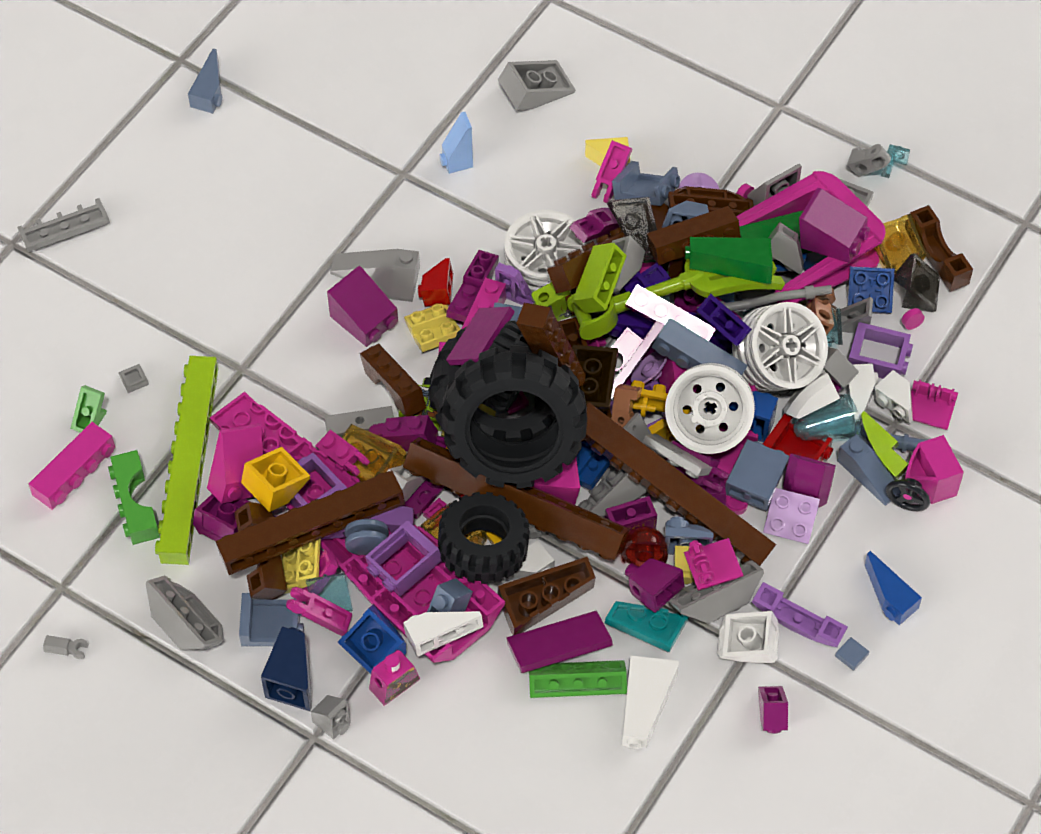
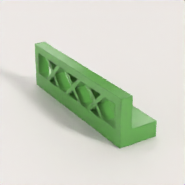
[529,660,627,698]

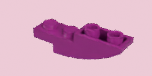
[569,208,624,243]
[446,250,499,322]

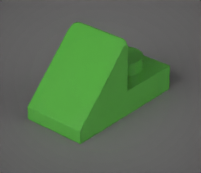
[70,385,107,433]

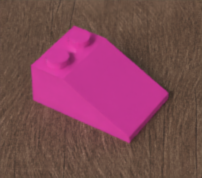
[207,423,263,504]

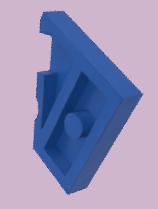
[576,441,611,490]

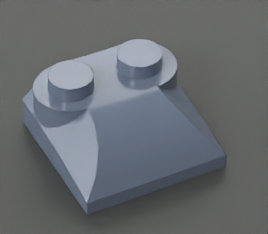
[664,516,713,555]

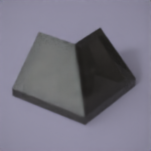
[894,253,940,312]

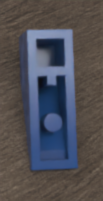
[864,551,922,625]

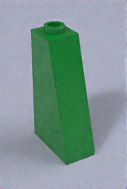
[739,211,815,254]
[685,237,773,284]

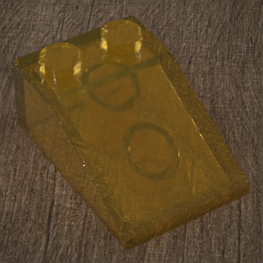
[335,424,407,481]

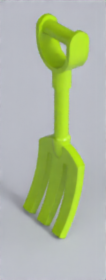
[567,259,785,340]

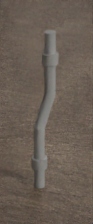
[697,285,832,316]

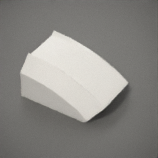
[783,370,840,419]
[717,611,780,663]

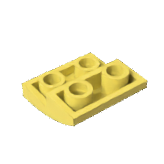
[404,304,461,352]
[282,538,321,594]

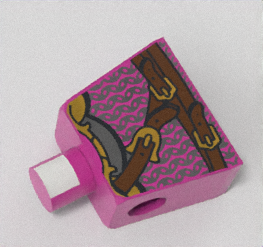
[369,650,420,706]

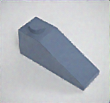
[188,49,223,114]
[837,434,902,506]

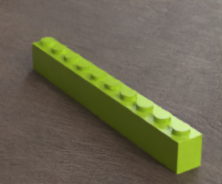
[155,356,219,565]

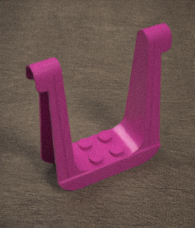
[736,171,886,304]

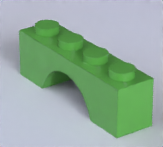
[108,450,160,545]

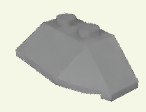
[670,560,764,623]
[146,575,222,649]

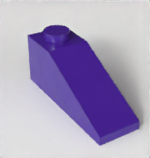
[696,294,752,346]

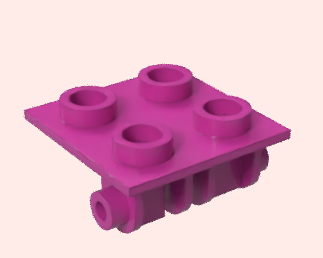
[911,379,958,430]
[684,538,744,591]

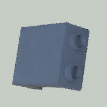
[612,161,680,206]
[725,439,790,511]
[239,593,305,646]

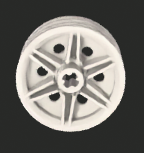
[504,210,588,293]
[732,302,828,392]
[665,363,755,454]

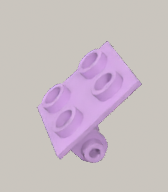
[763,488,820,544]

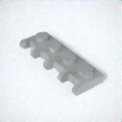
[17,198,110,252]

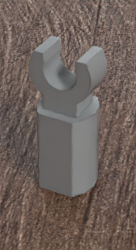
[43,635,88,659]

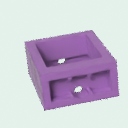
[848,322,913,379]
[290,453,347,508]
[365,520,441,596]

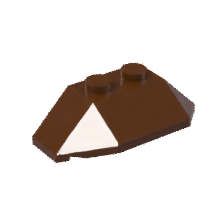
[668,186,754,216]

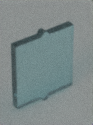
[306,573,353,611]

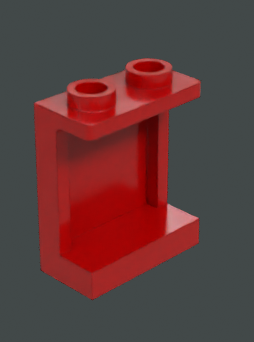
[763,413,833,461]

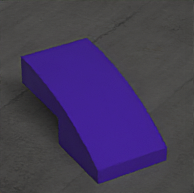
[623,263,671,293]

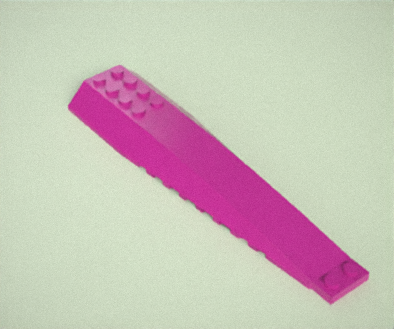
[210,391,505,663]

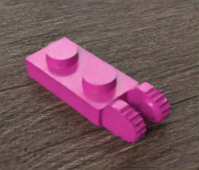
[591,140,633,204]
[315,430,370,476]
[286,587,352,636]

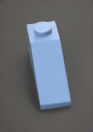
[439,112,473,174]

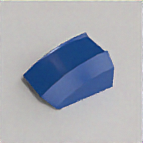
[338,605,406,674]

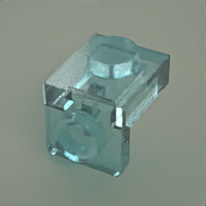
[881,144,910,178]

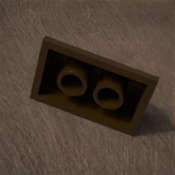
[572,345,618,412]

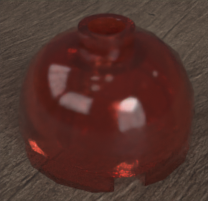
[621,526,668,567]

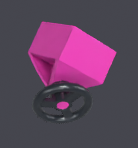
[886,435,964,512]

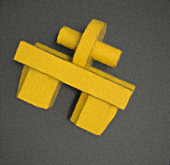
[631,380,668,417]

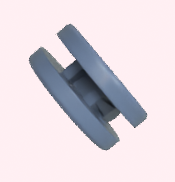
[345,519,389,555]

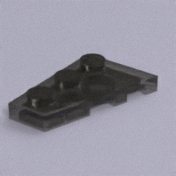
[607,197,657,263]

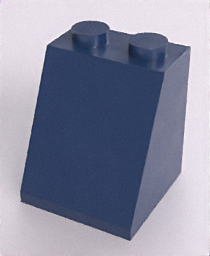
[261,627,312,711]

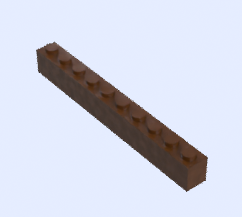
[582,403,777,566]
[403,437,630,560]

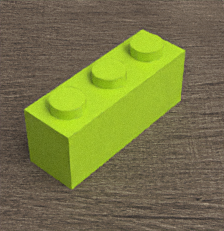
[573,242,627,313]

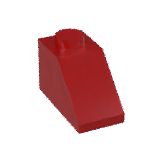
[418,258,454,307]

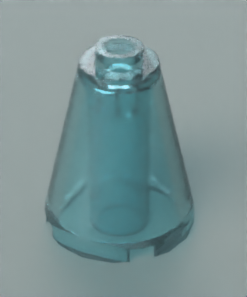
[794,394,860,440]

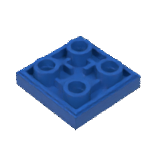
[847,266,895,313]

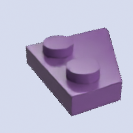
[495,262,533,305]

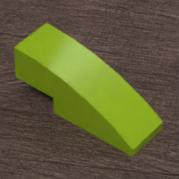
[861,411,908,480]

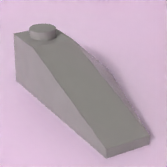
[330,249,420,302]
[578,465,647,517]

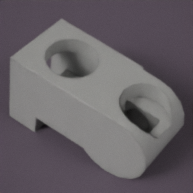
[847,144,891,177]

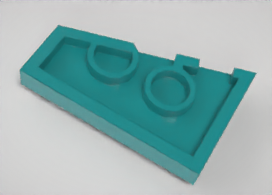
[605,601,689,652]

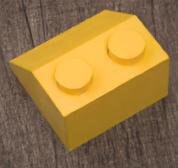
[241,447,310,512]

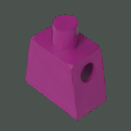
[625,559,685,613]

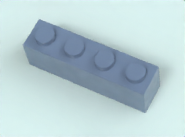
[651,317,748,392]

